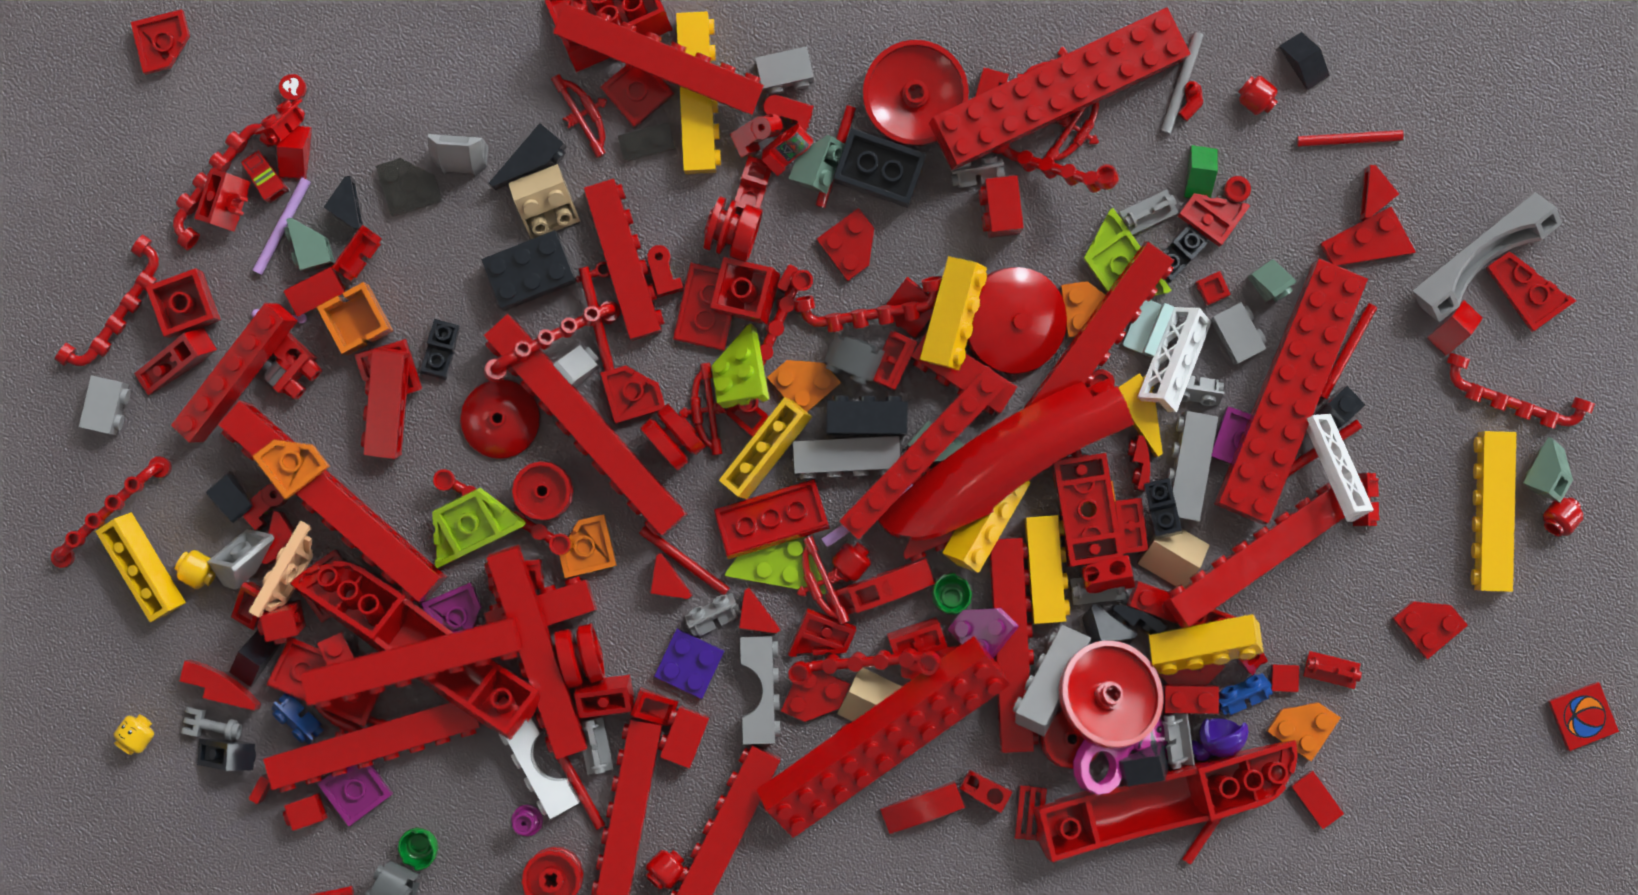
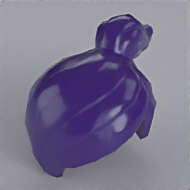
[1191,718,1249,762]

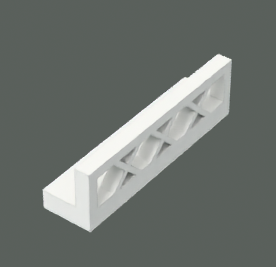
[1138,307,1211,412]
[1307,414,1373,522]

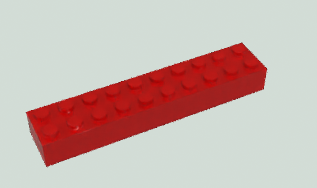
[929,7,1191,171]
[1214,258,1368,525]
[484,314,688,535]
[218,401,447,602]
[757,636,1011,838]

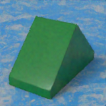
[1184,145,1218,198]

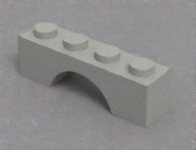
[740,636,780,744]

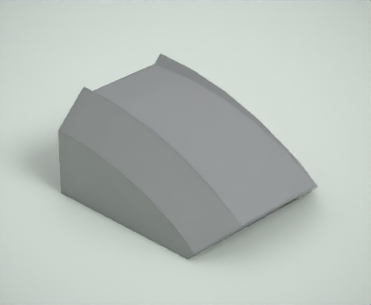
[428,134,488,176]

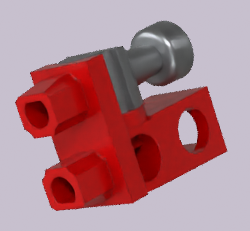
[262,332,322,399]

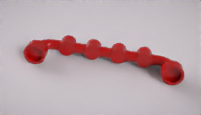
[173,123,275,250]
[993,144,1119,193]
[55,234,159,366]
[737,270,813,412]
[794,276,942,332]
[484,301,620,382]
[1446,353,1595,429]
[51,456,172,568]
[433,469,572,555]
[788,648,941,685]

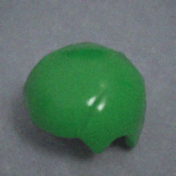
[931,573,972,615]
[398,827,439,871]

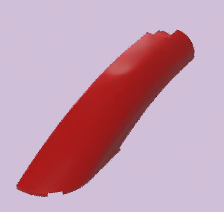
[878,378,1134,540]
[290,561,540,740]
[1033,740,1297,862]

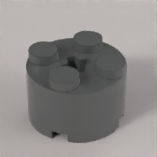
[824,331,885,384]
[365,861,421,895]

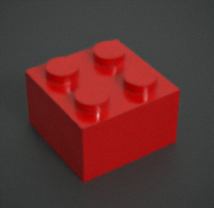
[978,175,1024,238]
[146,268,221,339]

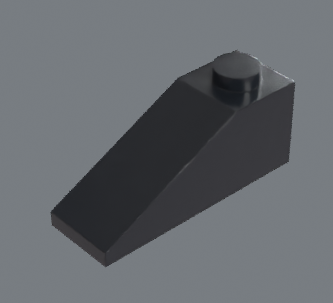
[489,123,566,190]

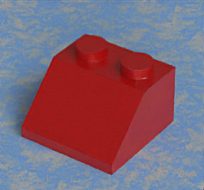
[710,257,781,325]

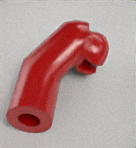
[1178,81,1203,122]

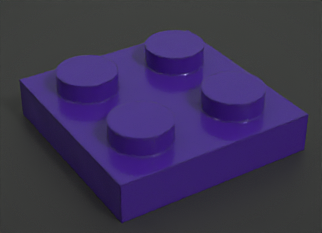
[654,628,725,699]

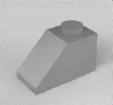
[553,345,600,387]

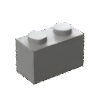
[755,46,814,95]
[1210,302,1267,365]
[79,375,130,435]

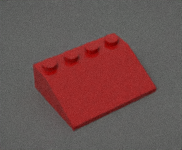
[545,0,672,72]

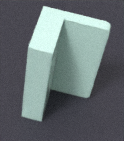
[1123,300,1174,358]

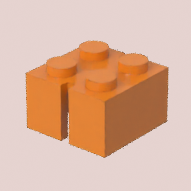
[317,282,393,356]

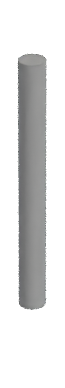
[1161,32,1204,134]

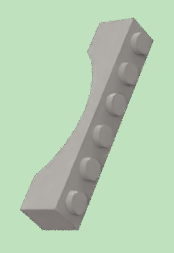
[1413,192,1562,322]

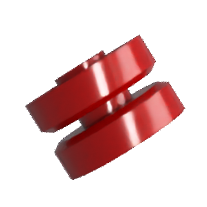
[640,403,706,471]
[512,461,574,520]
[554,623,605,689]
[1039,711,1099,769]
[522,846,584,895]

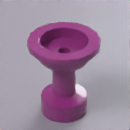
[511,804,543,836]

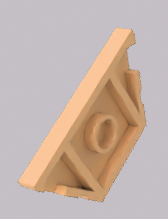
[249,521,313,617]

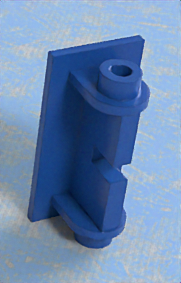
[1219,673,1273,716]
[272,694,323,745]

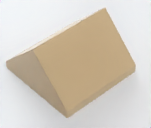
[1137,529,1210,587]
[837,668,902,721]

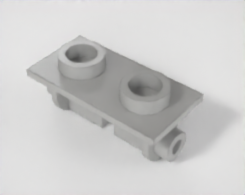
[949,154,1005,188]
[1120,190,1178,235]
[1181,376,1224,406]
[1070,577,1126,605]
[685,593,741,636]
[1162,713,1195,769]
[581,717,614,775]

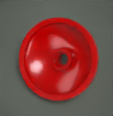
[460,380,540,459]

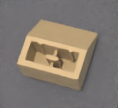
[508,164,580,239]

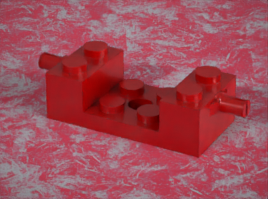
[1051,449,1123,567]

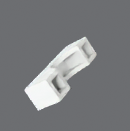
[499,715,580,819]

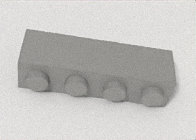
[1167,411,1218,521]
[793,436,900,479]
[1013,625,1091,736]

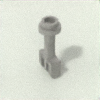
[181,707,242,741]

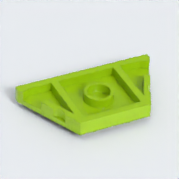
[1083,208,1172,296]
[711,323,769,408]
[432,488,526,568]
[725,537,826,594]

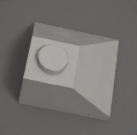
[207,529,274,589]

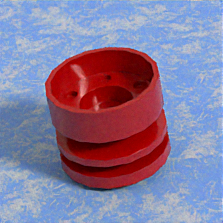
[703,196,763,262]

